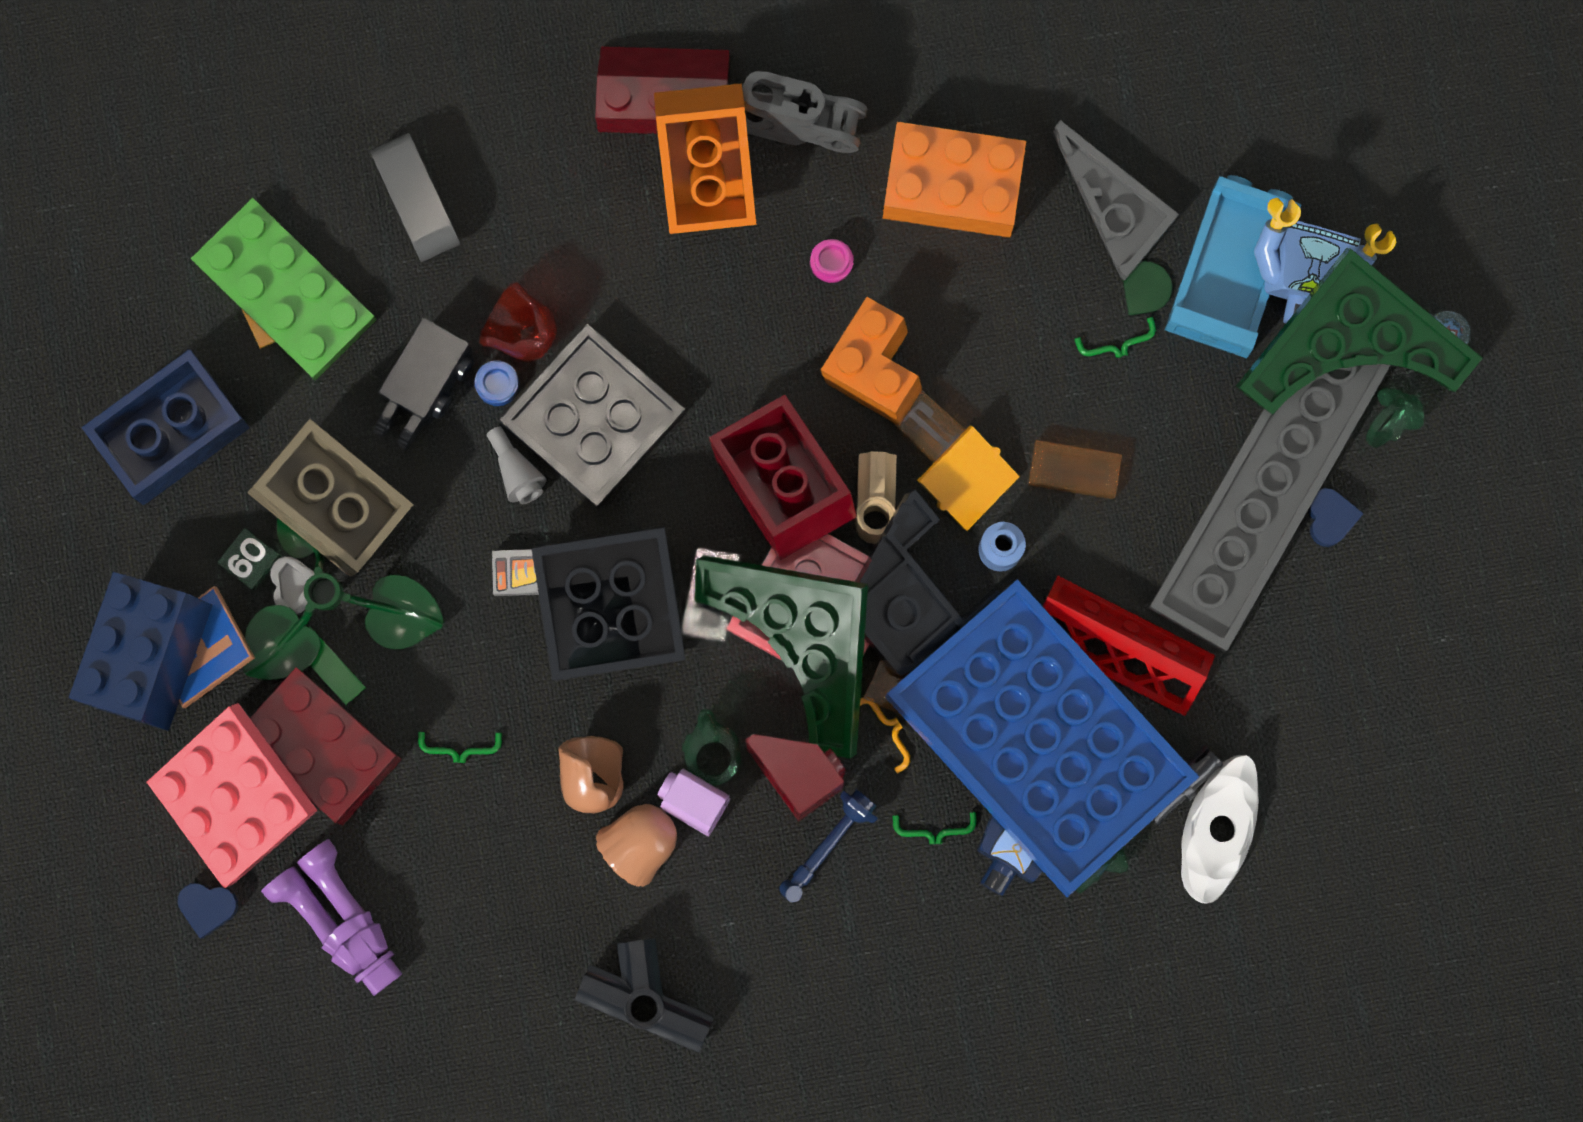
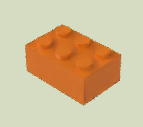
[654,83,756,234]
[882,122,1026,238]

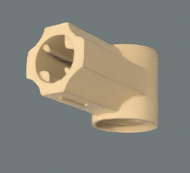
[855,452,897,544]

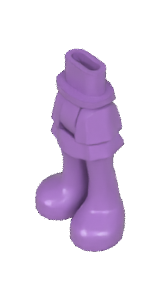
[261,839,402,996]

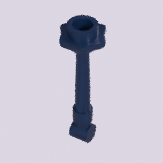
[779,789,878,902]

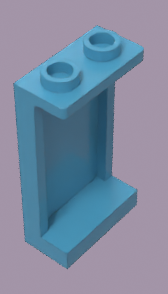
[1165,175,1301,358]

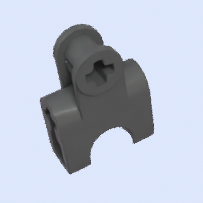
[742,71,868,153]

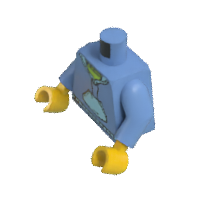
[1254,198,1396,323]

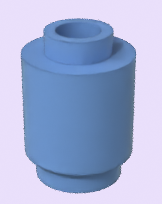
[978,522,1026,571]

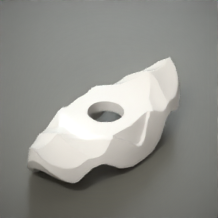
[1181,755,1259,903]

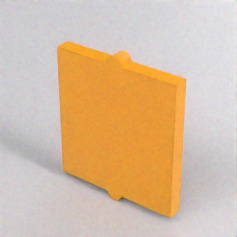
[918,426,1020,531]

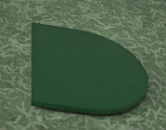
[1123,262,1172,315]

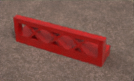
[1042,576,1215,716]

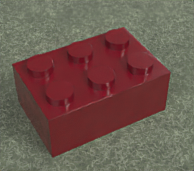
[709,395,857,561]
[250,667,402,826]

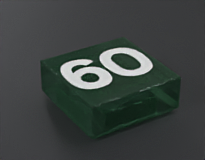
[217,528,281,591]

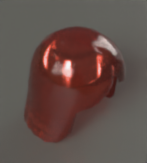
[479,282,557,362]

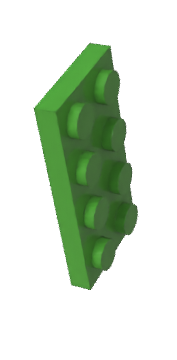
[191,198,377,381]

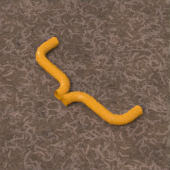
[860,697,910,774]

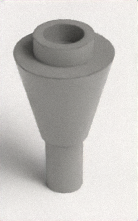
[487,427,547,504]

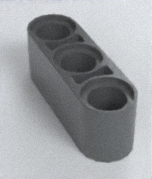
[369,133,461,262]

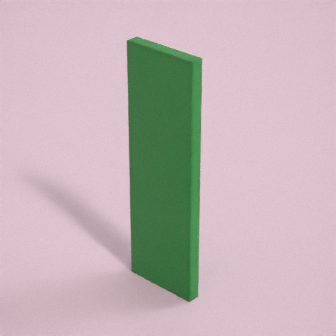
[310,627,366,706]

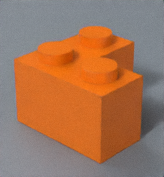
[821,297,922,426]

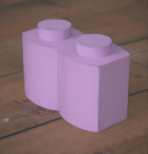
[657,769,730,837]

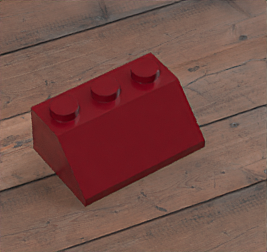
[595,46,730,134]
[746,734,846,822]

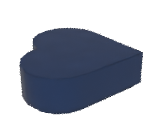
[1308,488,1363,547]
[178,883,238,939]

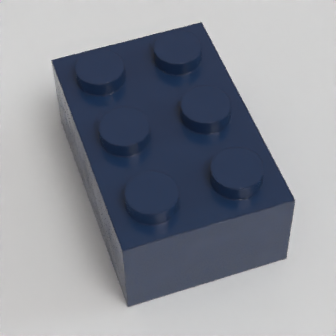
[81,349,250,506]
[69,572,212,731]

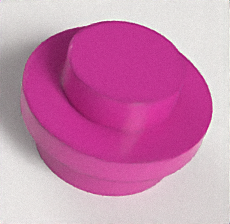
[810,239,853,283]

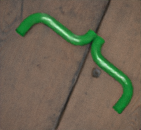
[1074,317,1156,358]
[418,732,502,763]
[892,812,977,844]

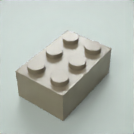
[247,419,414,577]

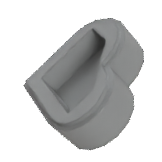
[270,557,314,614]

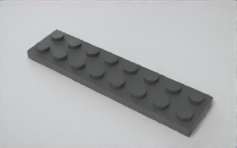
[1148,364,1390,653]

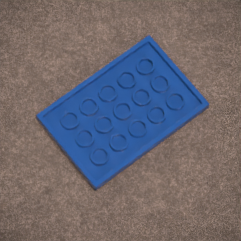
[885,579,1199,897]

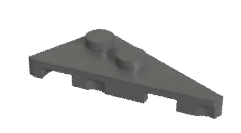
[1053,120,1179,281]

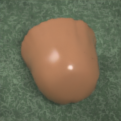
[558,736,623,813]
[596,804,677,887]

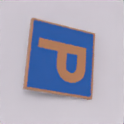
[179,586,255,708]

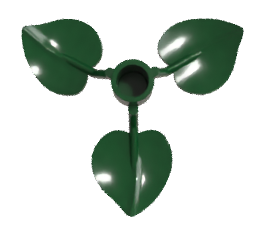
[244,518,444,680]

